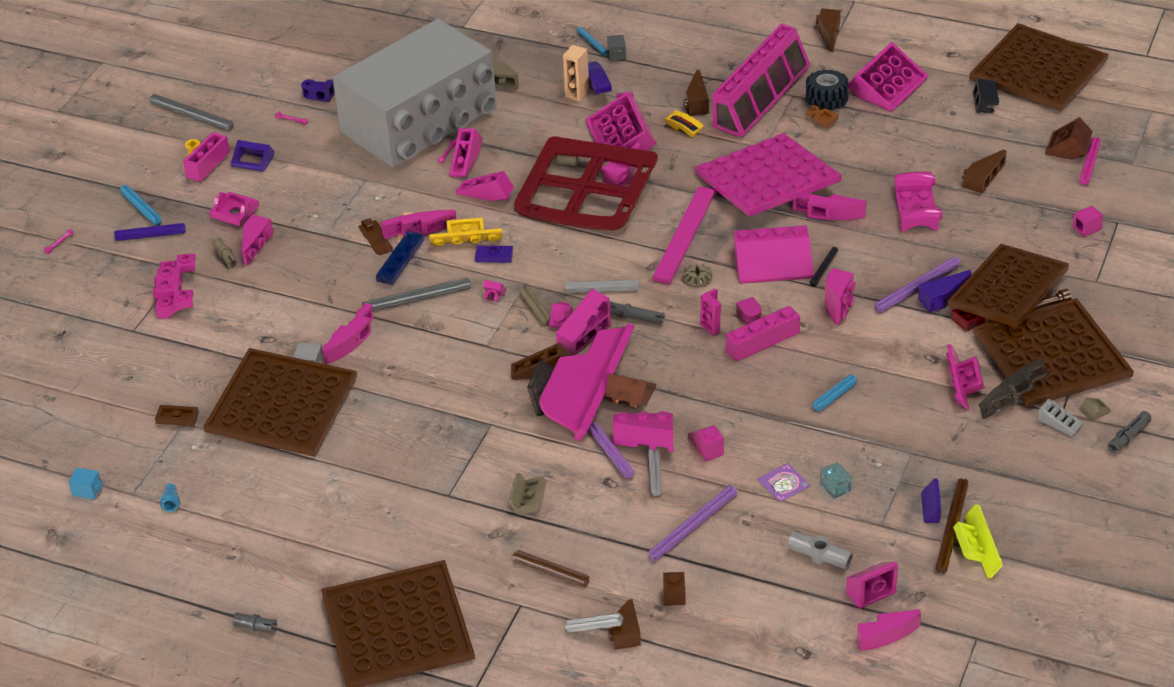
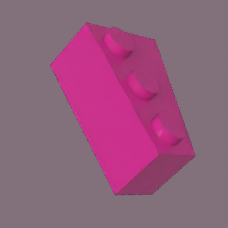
[556,289,611,355]
[613,411,674,452]

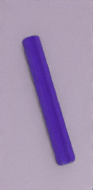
[114,223,186,241]

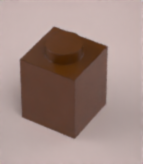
[663,572,686,606]

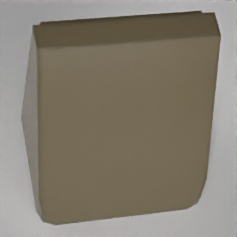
[1080,397,1111,420]

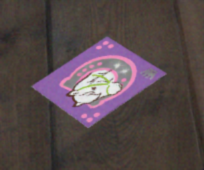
[757,463,811,502]

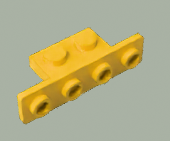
[429,217,503,246]

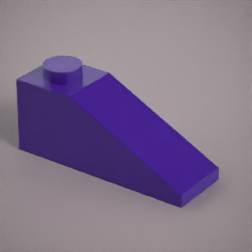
[918,270,972,312]

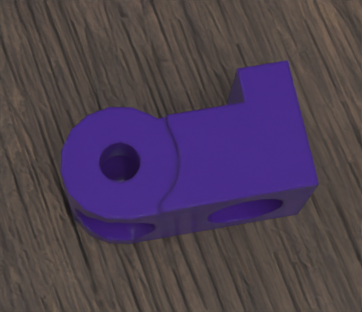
[301,79,335,102]

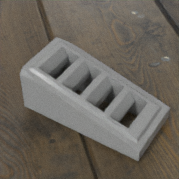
[1038,399,1083,437]

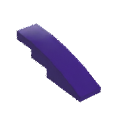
[588,61,612,94]

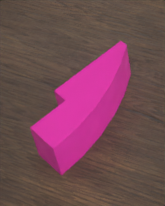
[857,609,921,651]

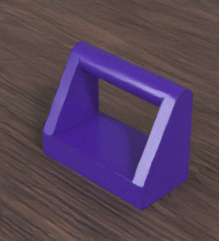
[231,140,275,172]

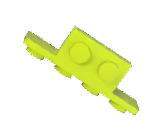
[953,504,1003,578]

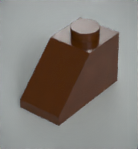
[608,599,641,650]

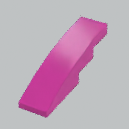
[381,210,456,239]

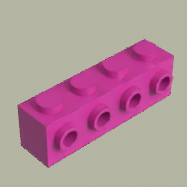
[726,305,800,362]

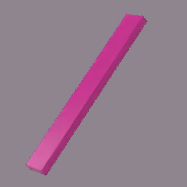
[653,186,715,285]

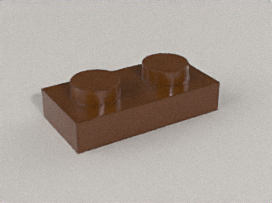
[155,405,199,426]

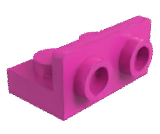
[700,288,721,336]

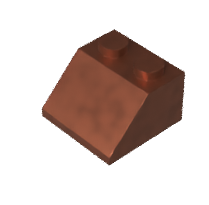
[1045,117,1093,160]
[604,373,656,408]

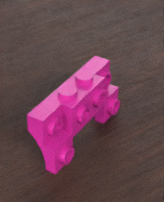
[153,253,196,319]

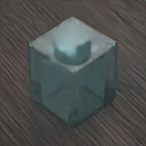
[820,462,852,499]

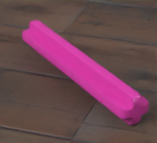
[1079,137,1101,185]

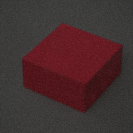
[951,309,985,332]

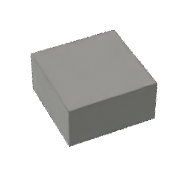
[293,342,323,363]

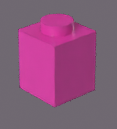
[1073,205,1104,237]

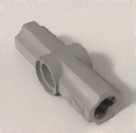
[788,531,853,569]

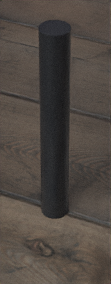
[810,247,838,286]

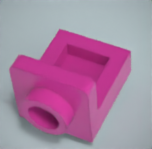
[549,302,574,328]

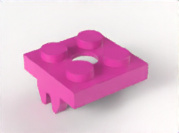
[209,191,259,226]

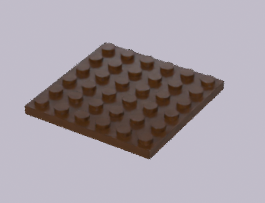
[969,23,1109,111]
[973,298,1134,407]
[203,348,357,457]
[321,560,475,687]

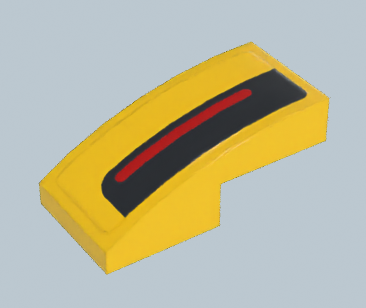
[664,110,704,138]

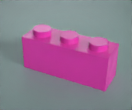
[183,132,230,182]

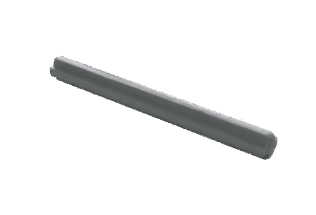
[150,94,234,131]
[362,278,471,311]

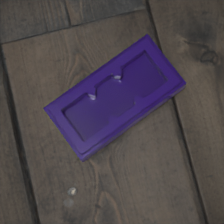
[475,245,513,263]

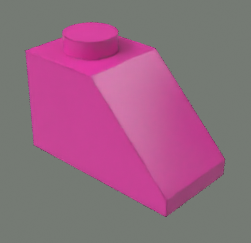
[688,425,724,461]

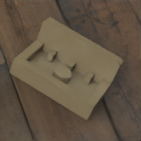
[509,473,547,516]

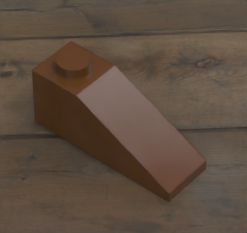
[816,8,841,52]
[683,70,709,116]
[962,149,1007,194]
[511,342,572,380]

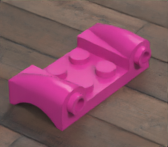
[894,171,942,232]

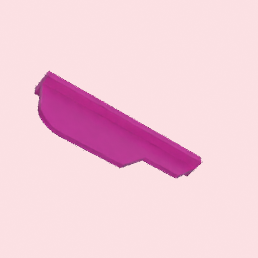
[540,323,635,441]

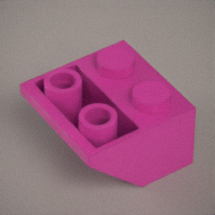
[824,268,856,325]

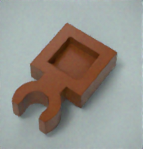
[806,105,838,128]

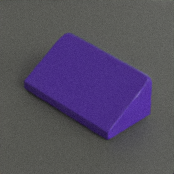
[921,478,941,523]

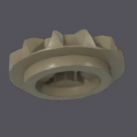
[683,263,712,286]

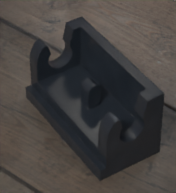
[972,78,999,113]

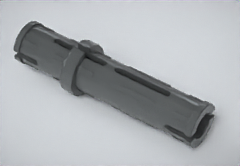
[610,301,665,325]
[1107,411,1152,453]

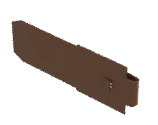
[358,218,393,255]

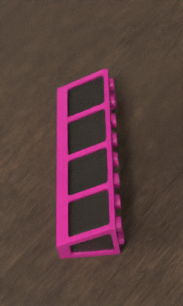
[712,23,810,138]

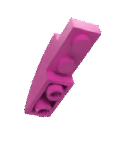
[793,194,867,220]
[322,303,374,364]

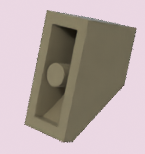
[493,62,519,89]

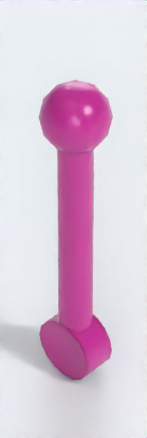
[275,112,308,125]
[438,140,456,163]
[44,229,74,254]

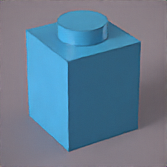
[69,468,103,499]

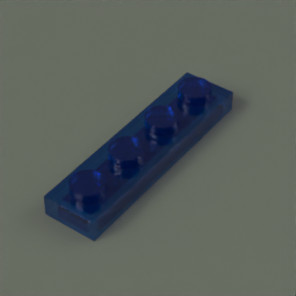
[376,231,424,285]

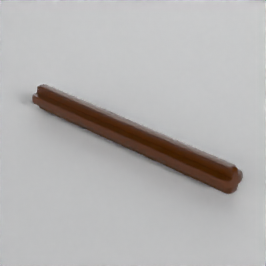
[936,478,968,573]

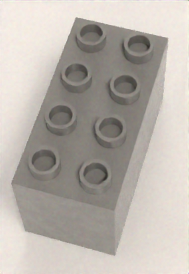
[333,18,497,168]

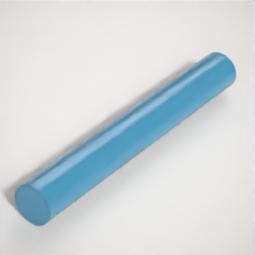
[577,27,608,56]

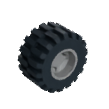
[806,70,849,110]

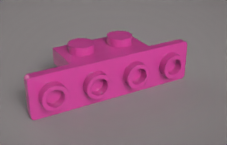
[946,344,985,410]

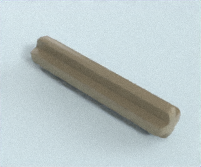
[520,286,551,326]

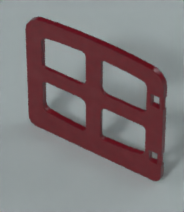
[514,136,658,231]

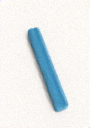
[120,184,162,225]

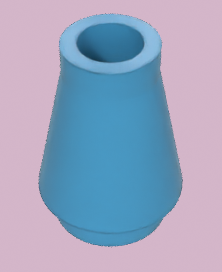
[160,484,180,512]

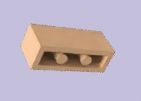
[563,45,589,101]

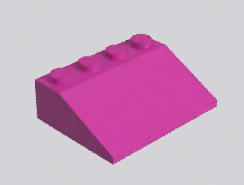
[849,42,929,112]
[586,91,657,162]
[733,225,814,284]

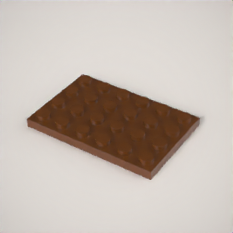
[948,244,1069,328]

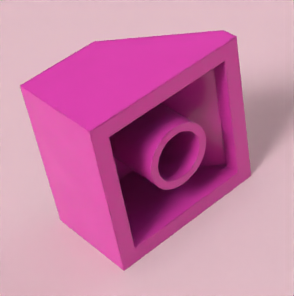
[846,561,898,609]

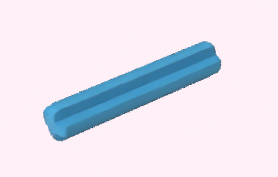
[812,374,857,412]

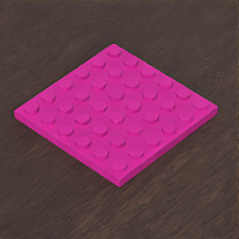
[694,133,842,217]

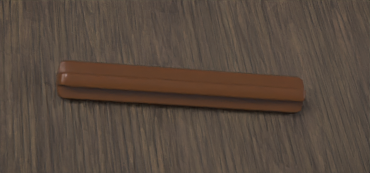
[513,550,590,587]

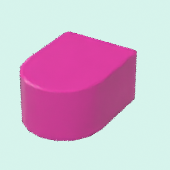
[736,297,762,324]

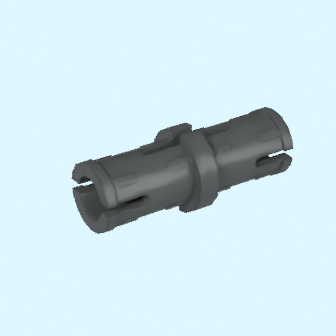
[233,612,278,633]

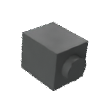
[607,35,626,61]

